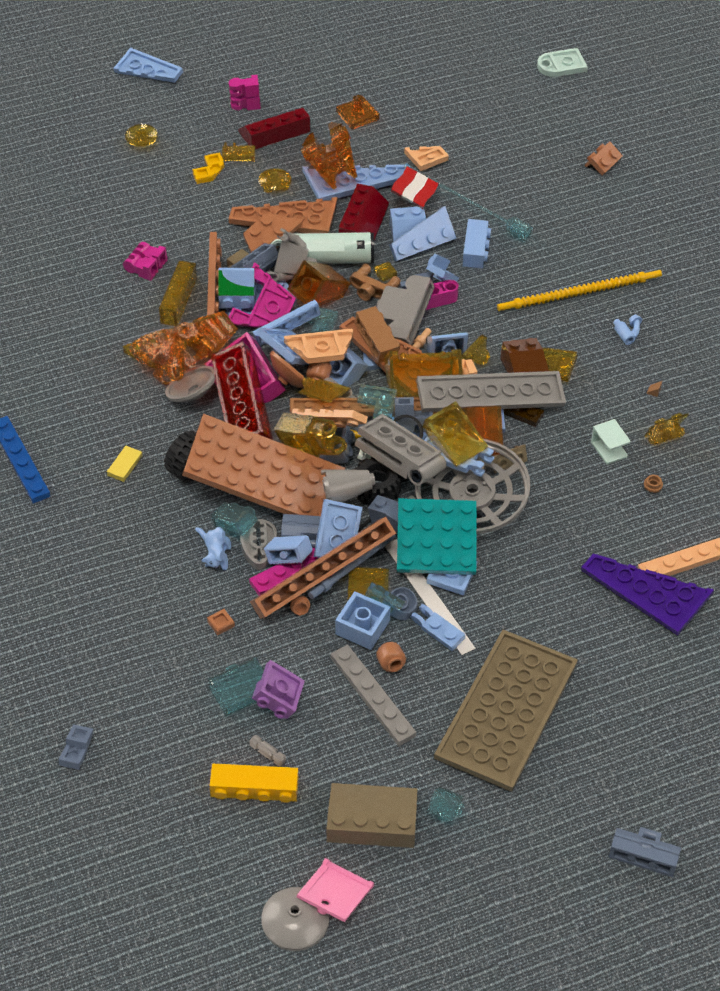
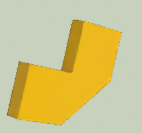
[192,153,224,184]

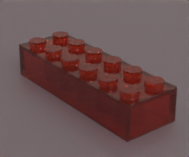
[211,341,273,440]

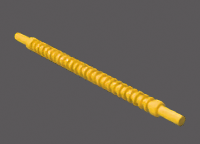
[497,270,662,311]

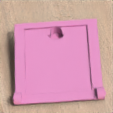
[297,858,374,922]

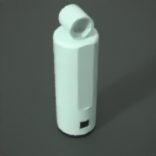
[271,232,374,264]

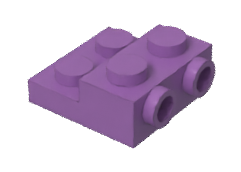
[252,660,305,719]

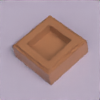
[207,609,235,635]

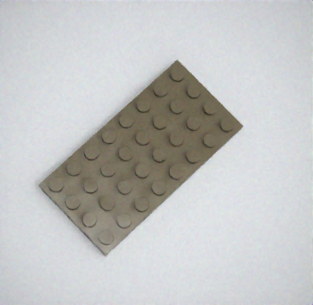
[434,630,578,792]

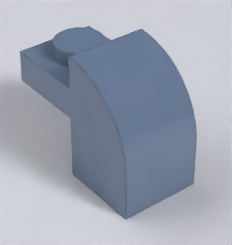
[395,397,433,432]

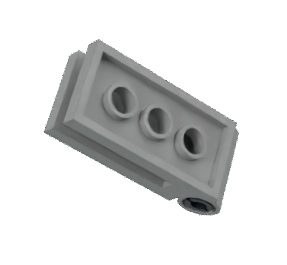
[355,414,446,485]

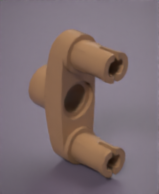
[349,264,401,301]

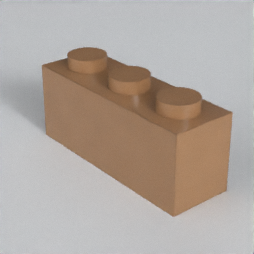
[355,306,400,363]

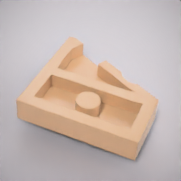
[404,146,449,171]

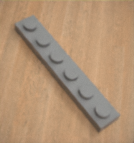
[331,645,416,746]

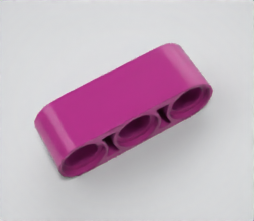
[426,280,459,310]

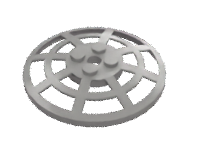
[415,438,530,534]

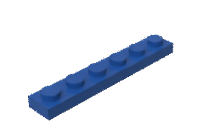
[0,416,51,503]

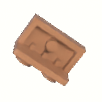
[585,142,623,175]

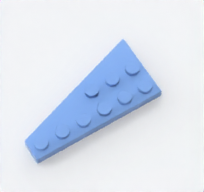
[302,165,407,201]

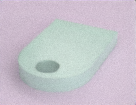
[537,48,588,77]

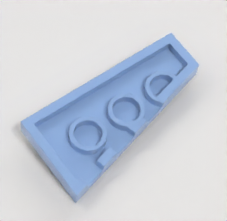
[113,48,183,83]

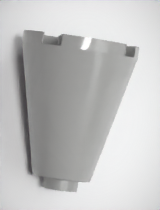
[321,469,375,503]

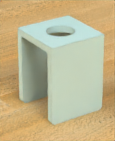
[591,419,630,464]

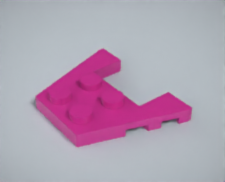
[226,262,296,328]

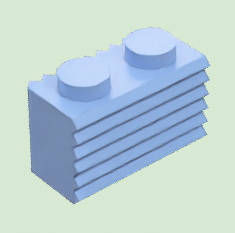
[264,535,313,565]

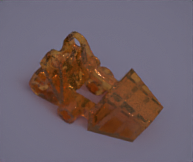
[300,122,358,190]
[129,311,238,385]

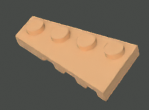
[291,409,368,430]

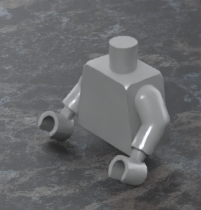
[268,228,317,282]

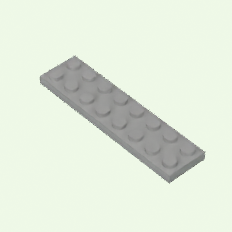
[416,371,566,412]

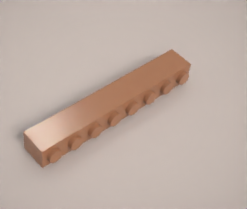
[250,517,396,619]

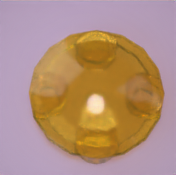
[259,168,291,193]

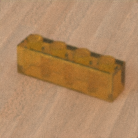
[159,260,197,326]

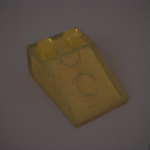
[423,401,488,467]

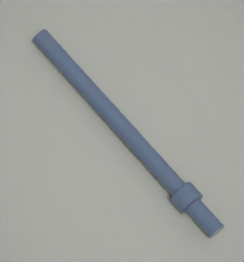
[308,535,396,599]

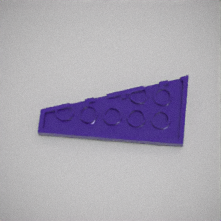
[581,553,714,636]

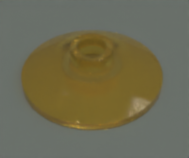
[125,124,158,147]

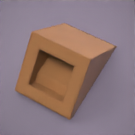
[646,381,662,397]

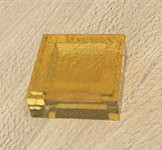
[374,261,397,282]

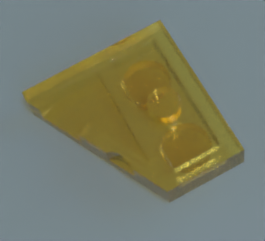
[543,348,578,382]

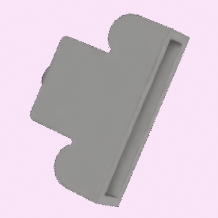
[377,275,435,346]

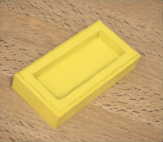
[107,446,143,482]

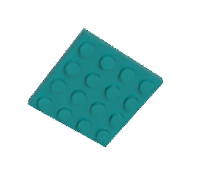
[397,498,477,575]

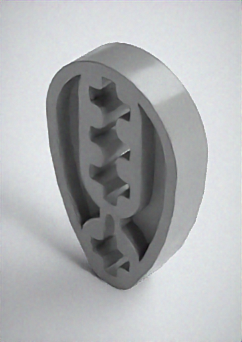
[240,519,277,570]

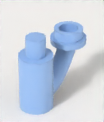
[613,315,642,345]

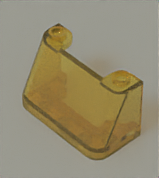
[384,349,463,398]

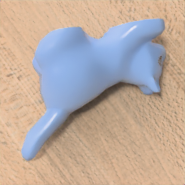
[195,527,231,570]

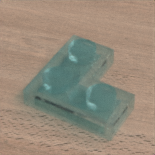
[304,304,338,333]
[357,384,397,419]

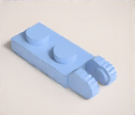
[410,604,465,651]

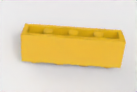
[210,763,298,803]

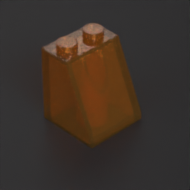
[287,260,351,306]
[461,406,503,455]

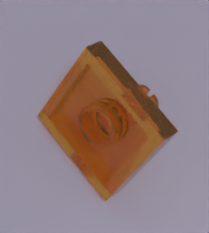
[336,95,380,130]

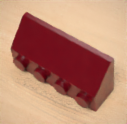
[238,107,310,150]
[339,183,389,241]

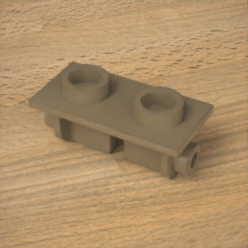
[491,444,527,473]

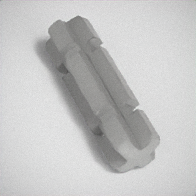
[249,735,286,766]

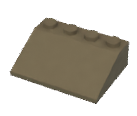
[327,783,417,848]

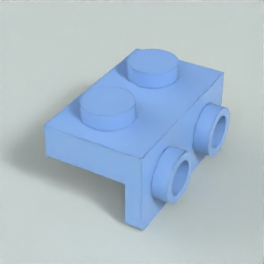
[426,254,459,282]

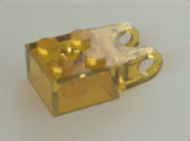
[273,412,347,458]

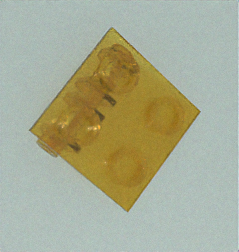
[299,377,351,403]
[644,413,689,445]

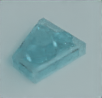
[365,582,405,613]

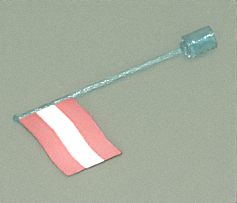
[391,163,533,241]

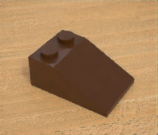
[500,338,549,373]

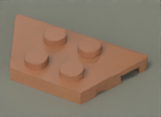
[243,213,302,253]

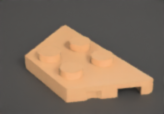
[284,328,353,364]

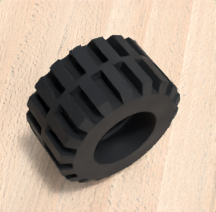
[164,430,196,483]
[354,457,401,506]

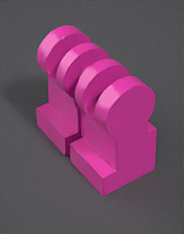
[229,75,261,110]
[123,242,168,281]

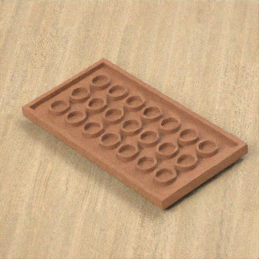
[182,414,345,516]

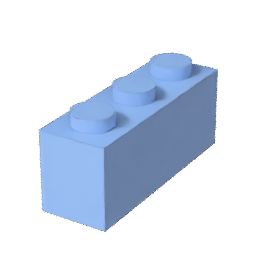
[463,219,491,268]

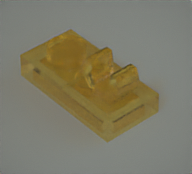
[222,142,255,161]

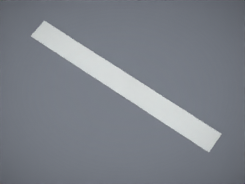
[385,539,476,655]

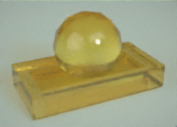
[461,335,490,365]

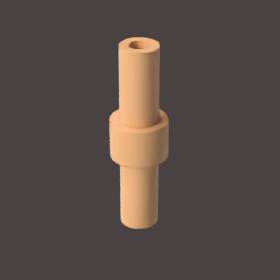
[413,328,431,349]

